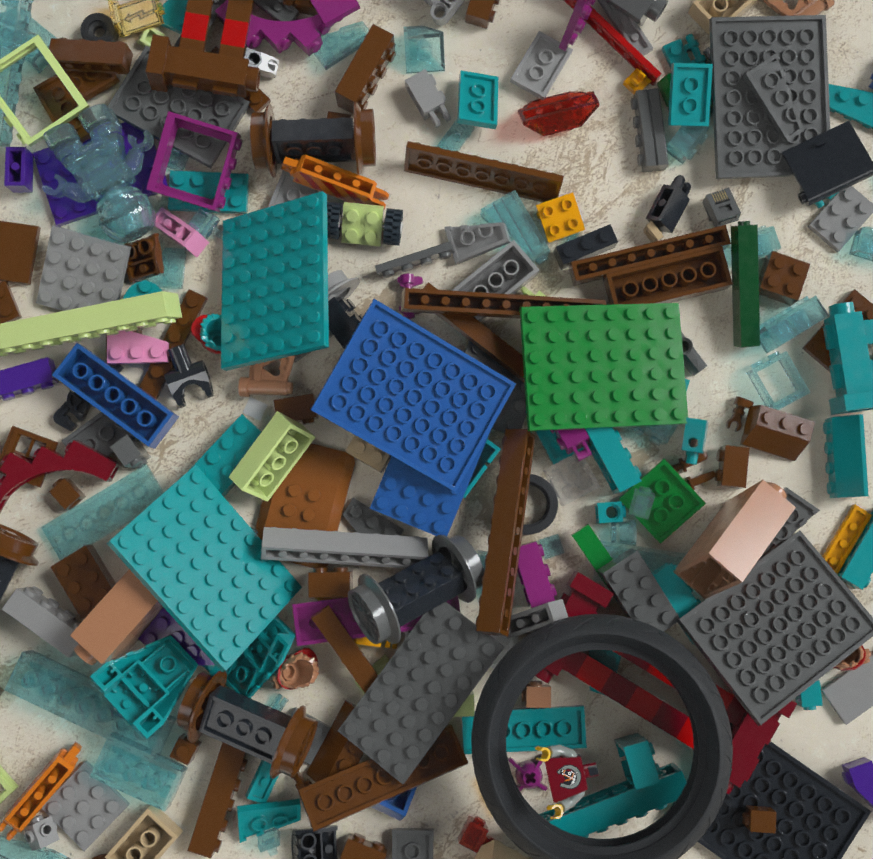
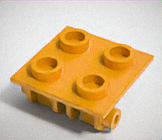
[536,192,585,243]

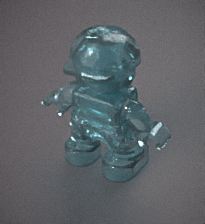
[42,104,156,243]

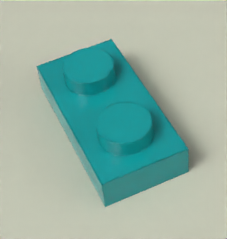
[245,760,279,803]

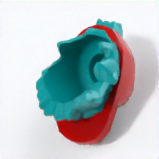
[190,313,221,354]

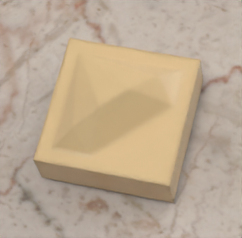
[643,221,664,243]

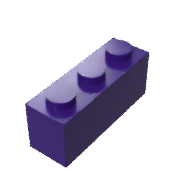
[0,357,60,401]

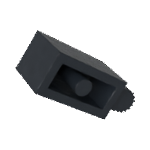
[646,175,691,233]

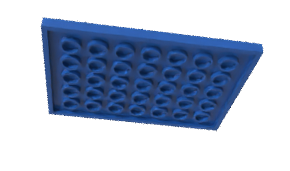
[310,299,516,492]

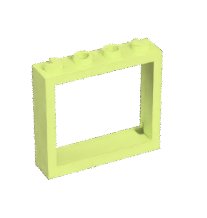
[0,35,90,147]

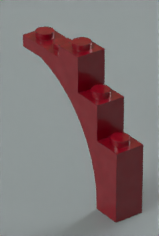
[0,440,121,513]

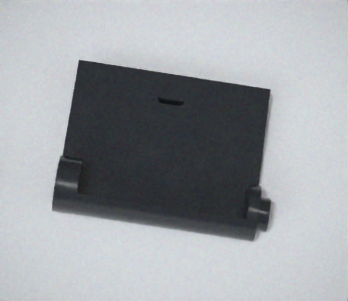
[782,121,873,206]

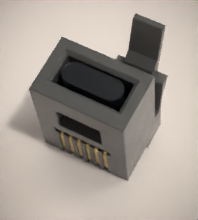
[702,187,741,227]

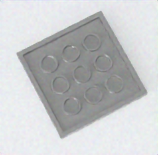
[36,226,131,311]

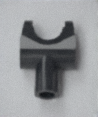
[164,344,214,408]

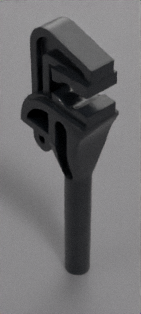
[53,364,124,431]

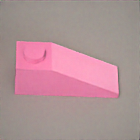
[150,207,209,257]

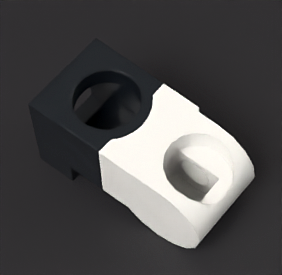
[244,47,279,78]

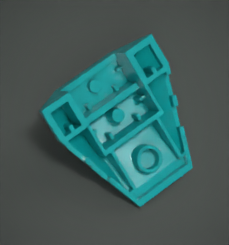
[225,616,296,698]
[90,635,198,739]

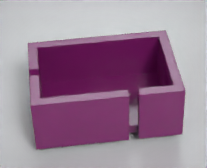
[517,541,557,608]

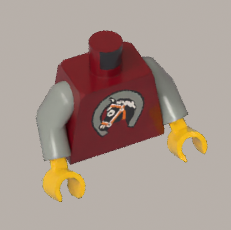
[535,745,599,819]

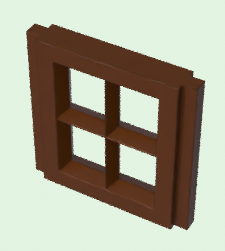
[0,426,59,488]

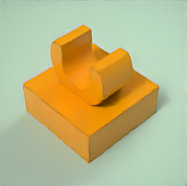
[623,68,651,94]

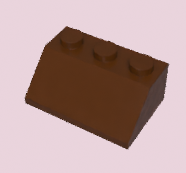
[740,405,815,461]

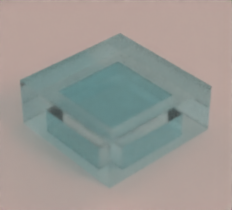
[538,534,564,559]

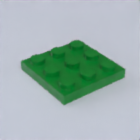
[619,458,706,544]

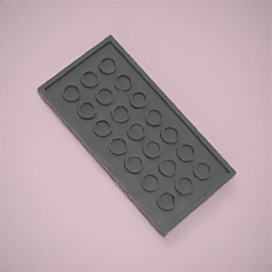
[338,602,504,784]

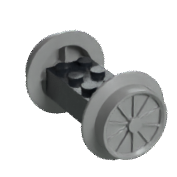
[328,270,363,349]

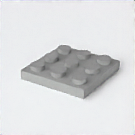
[42,761,130,851]

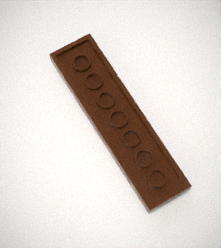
[404,141,564,202]
[298,725,468,832]

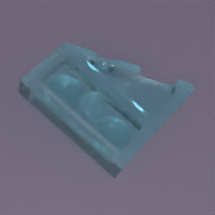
[145,247,187,289]

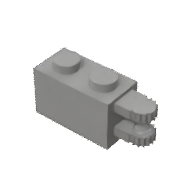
[405,69,451,128]

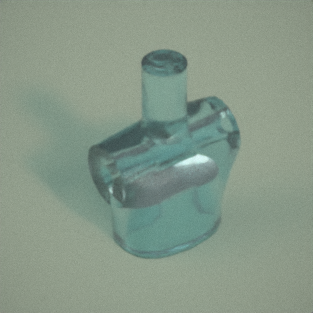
[188,208,223,240]

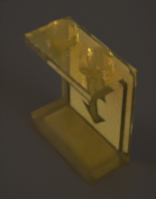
[108,0,165,38]

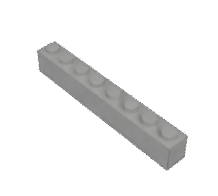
[261,527,428,568]

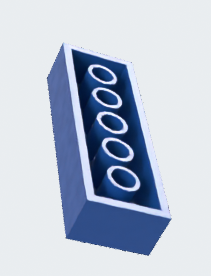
[52,343,179,449]

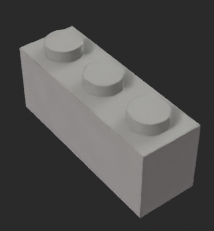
[507,599,568,639]

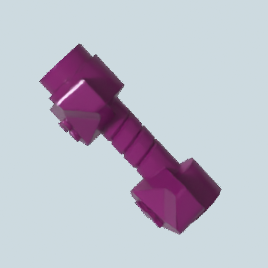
[398,273,423,319]

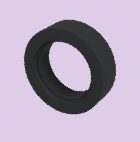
[522,474,558,535]

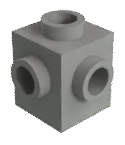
[24,815,60,851]

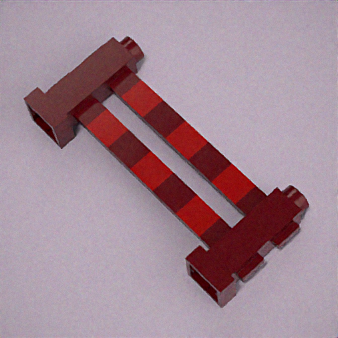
[535,571,797,794]

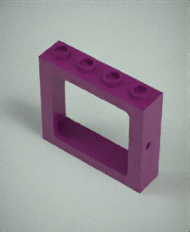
[147,111,243,213]

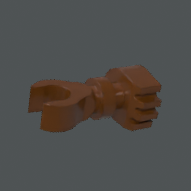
[726,396,754,432]

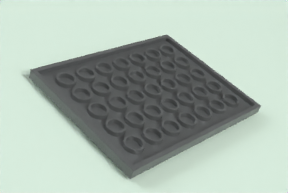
[709,15,830,179]
[677,531,873,726]

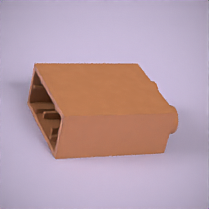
[673,480,796,599]
[70,569,163,665]

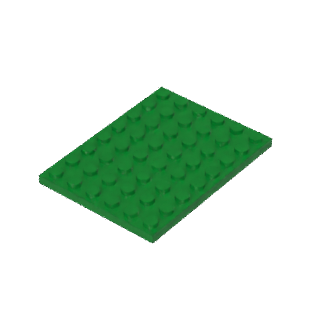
[520,303,688,431]

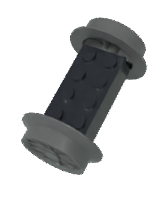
[348,534,484,644]

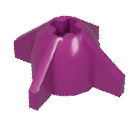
[508,754,548,791]

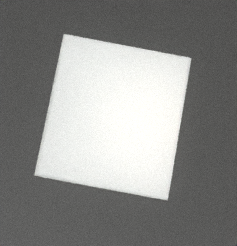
[243,397,268,421]

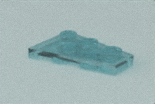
[313,21,369,70]

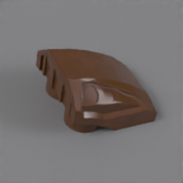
[124,233,164,283]

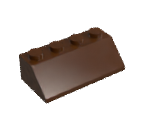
[306,700,364,782]

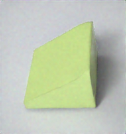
[136,26,165,47]

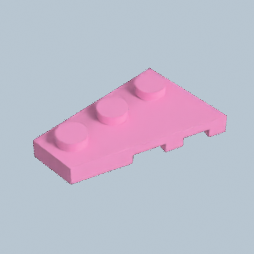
[107,330,169,365]

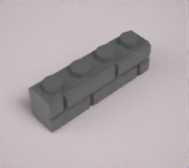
[631,88,669,172]

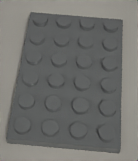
[106,46,250,169]

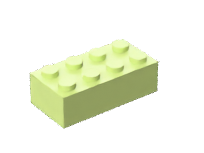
[229,411,315,502]

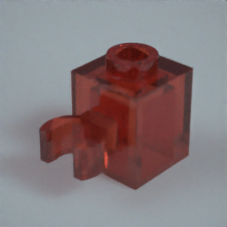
[458,816,495,853]

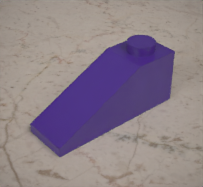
[842,757,873,808]

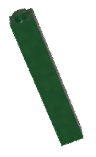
[731,221,760,348]

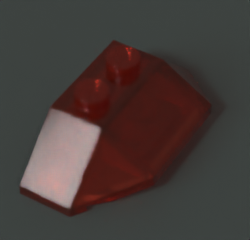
[518,91,600,136]

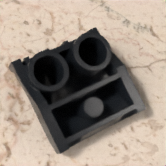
[291,825,338,859]

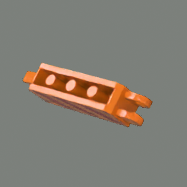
[281,155,389,210]
[0,741,82,841]

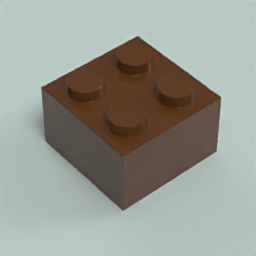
[759,251,810,306]
[308,567,353,598]

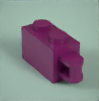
[550,429,592,461]

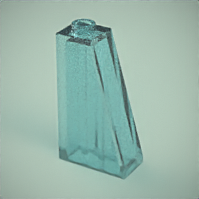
[480,190,551,265]

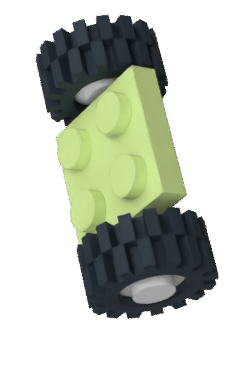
[327,202,403,247]

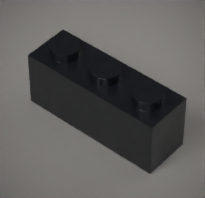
[553,224,618,270]

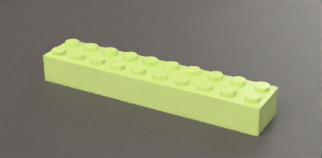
[0,291,182,357]

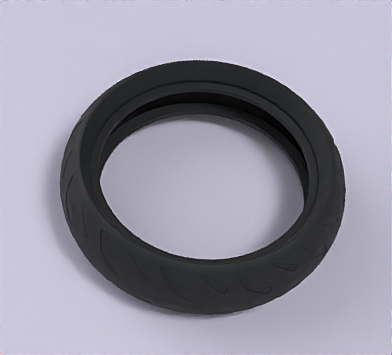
[471,614,733,859]

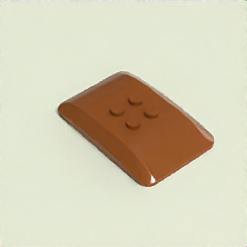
[255,443,355,568]

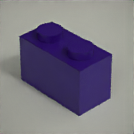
[4,147,34,193]

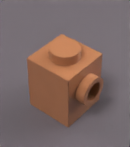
[521,681,551,708]

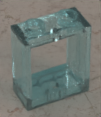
[746,351,811,410]

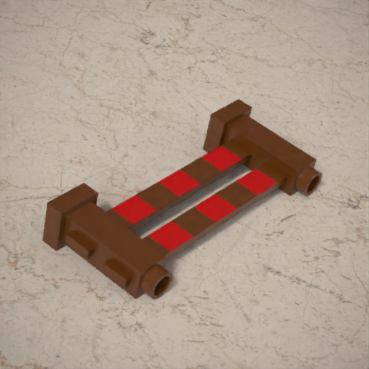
[146,0,260,97]

